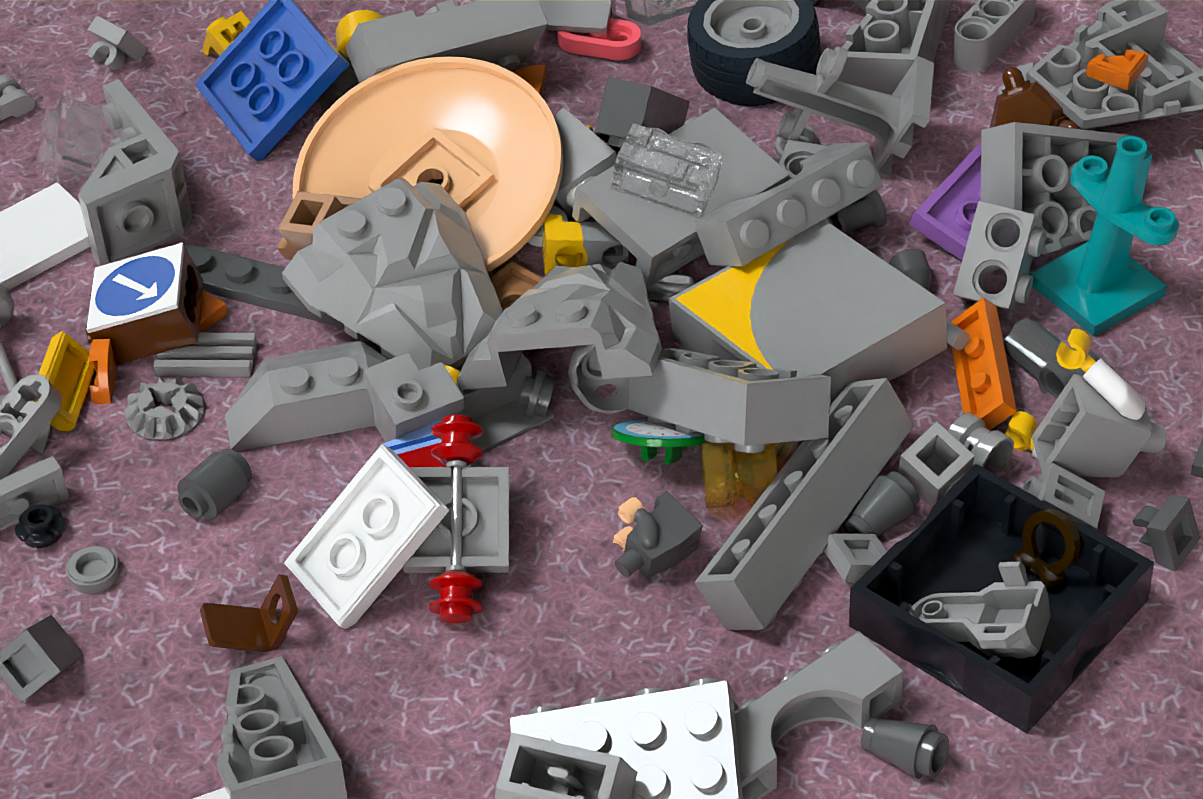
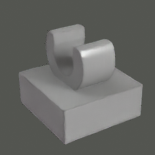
[88,15,148,71]

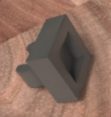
[1133,495,1200,571]

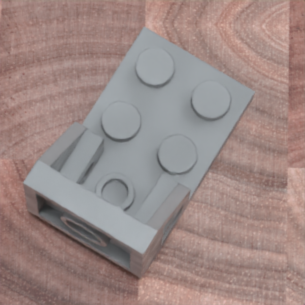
[78,79,193,266]

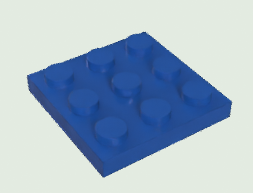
[195,0,349,161]

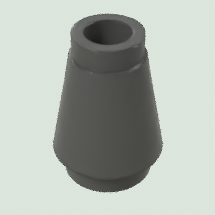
[844,472,920,537]
[861,717,949,779]

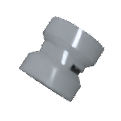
[948,412,1014,469]

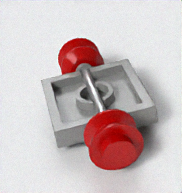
[403,415,509,623]

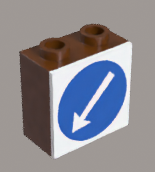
[86,243,204,365]

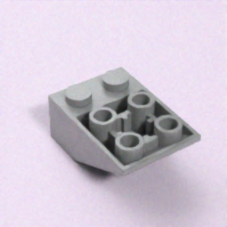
[494,732,638,799]

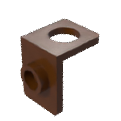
[200,574,298,652]

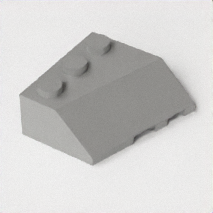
[981,122,1129,257]

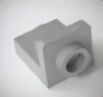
[1022,463,1105,530]

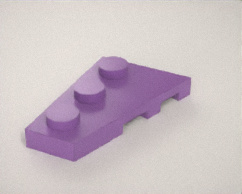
[909,142,981,260]

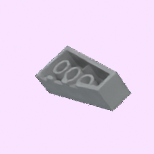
[628,348,831,453]

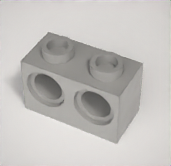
[953,201,1046,313]

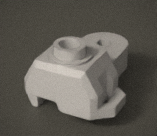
[909,562,1051,659]

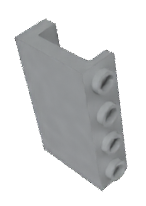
[572,108,790,289]

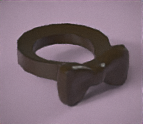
[1012,509,1081,588]

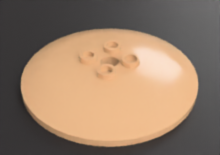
[292,57,564,272]

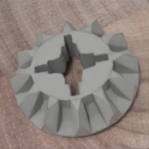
[124,376,204,440]

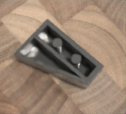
[595,77,690,153]

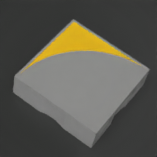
[668,220,947,405]

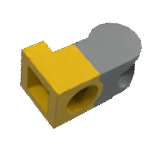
[542,214,630,275]

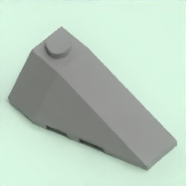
[217,656,348,799]

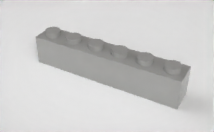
[695,378,914,631]

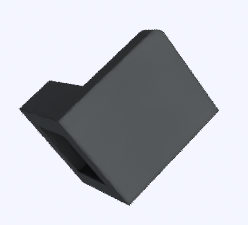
[0,615,83,703]

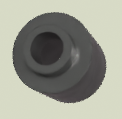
[177,449,252,520]

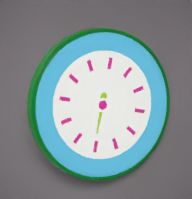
[611,419,708,465]

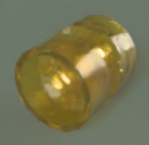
[701,442,778,509]

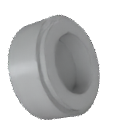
[66,546,120,594]

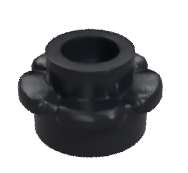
[15,505,66,548]

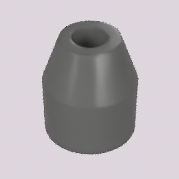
[889,249,932,292]

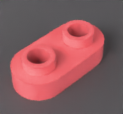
[557,18,641,61]

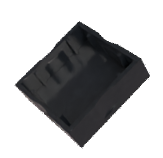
[849,464,1154,734]

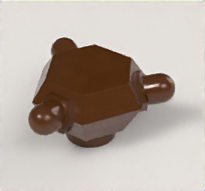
[990,67,1081,129]

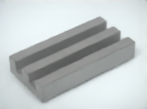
[153,333,257,377]

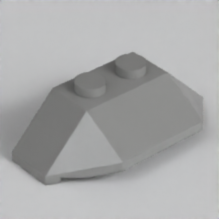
[225,341,389,452]

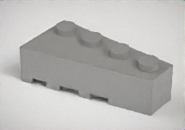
[345,0,549,83]
[834,0,952,95]

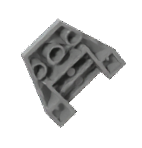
[1026,0,1203,130]
[282,178,503,370]
[457,262,662,390]

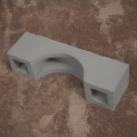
[693,142,883,266]
[735,631,904,799]

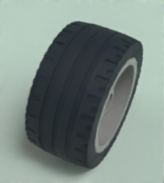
[687,0,821,106]

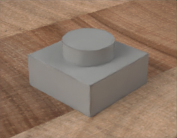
[823,534,887,583]

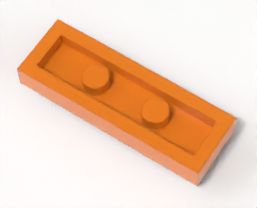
[951,297,1017,430]

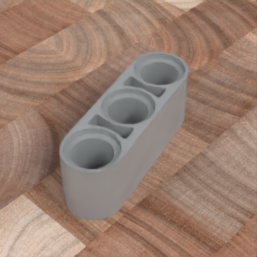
[953,0,1037,72]

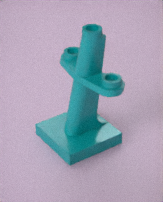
[1030,136,1179,337]

